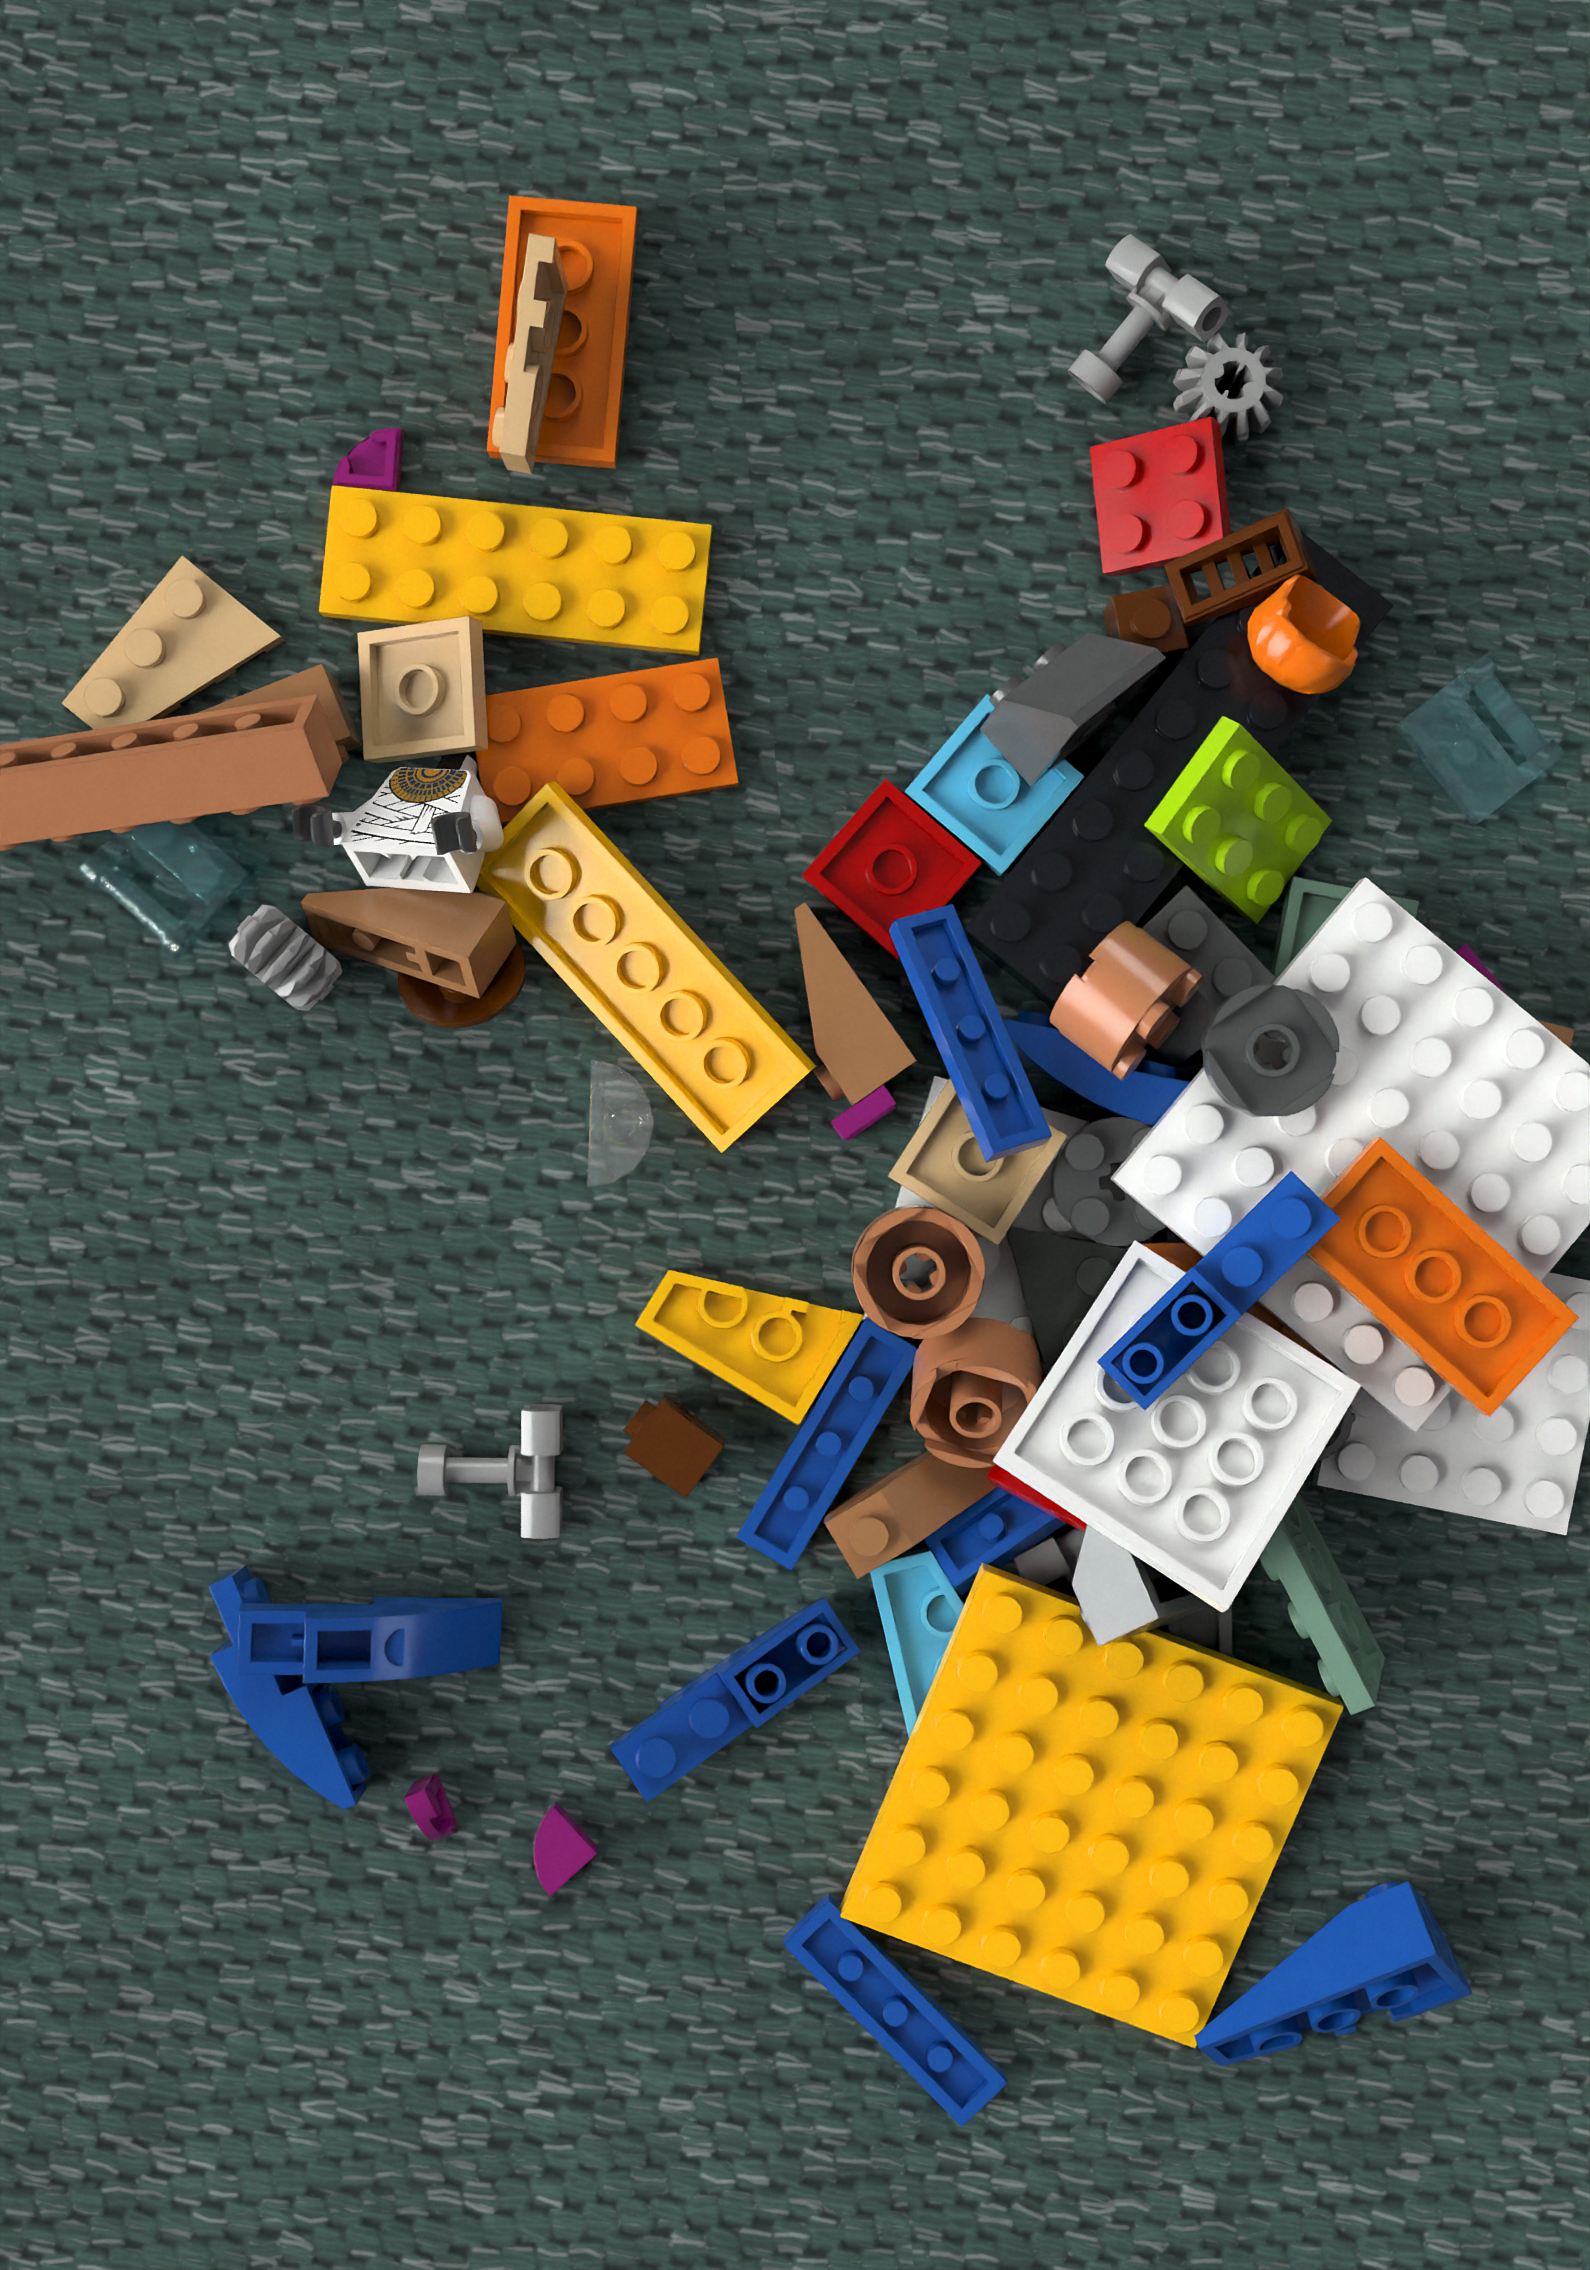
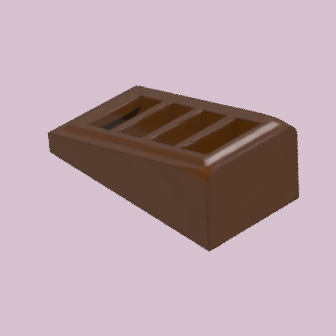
[1164,509,1318,627]

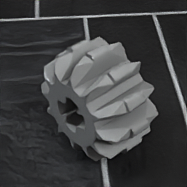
[1173,332,1283,446]
[228,905,342,1011]

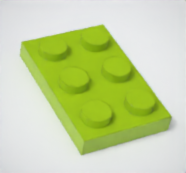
[1144,716,1332,924]

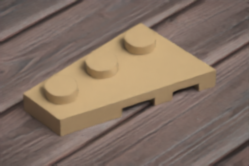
[492,233,568,474]
[62,556,285,730]

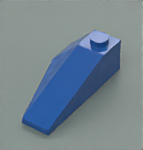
[1195,1881,1472,2066]

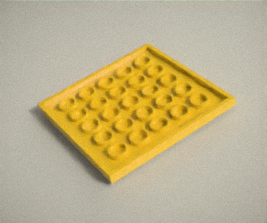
[840,1563,1344,2048]

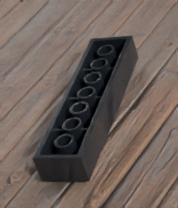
[964,531,1394,1010]

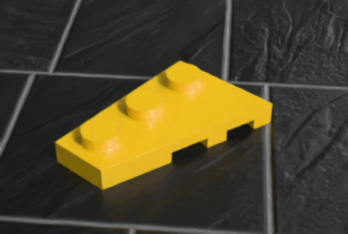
[635,1270,865,1425]

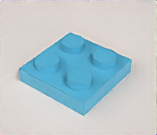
[904,694,1085,877]

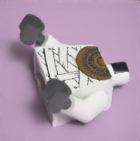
[292,753,504,893]

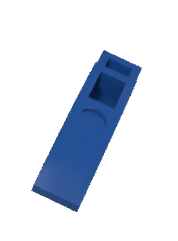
[1003,1010,1190,1128]
[1097,1171,1341,1410]
[208,1566,369,1809]
[237,1597,502,1683]
[609,1598,861,1803]

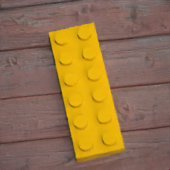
[319,485,713,656]
[476,781,816,1153]

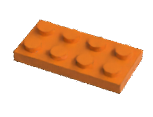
[487,195,639,469]
[475,657,739,825]
[1305,1137,1579,1417]

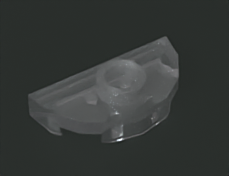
[587,1059,654,1187]

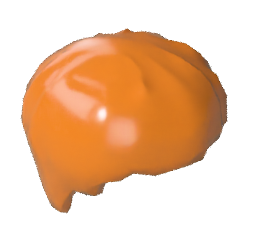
[1248,574,1361,694]

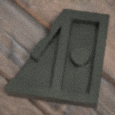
[1006,1226,1128,1366]

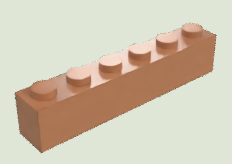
[0,694,343,851]

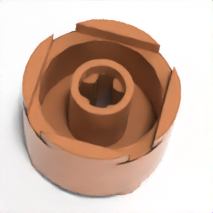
[1049,921,1205,1081]
[851,1205,985,1340]
[910,1317,1042,1468]

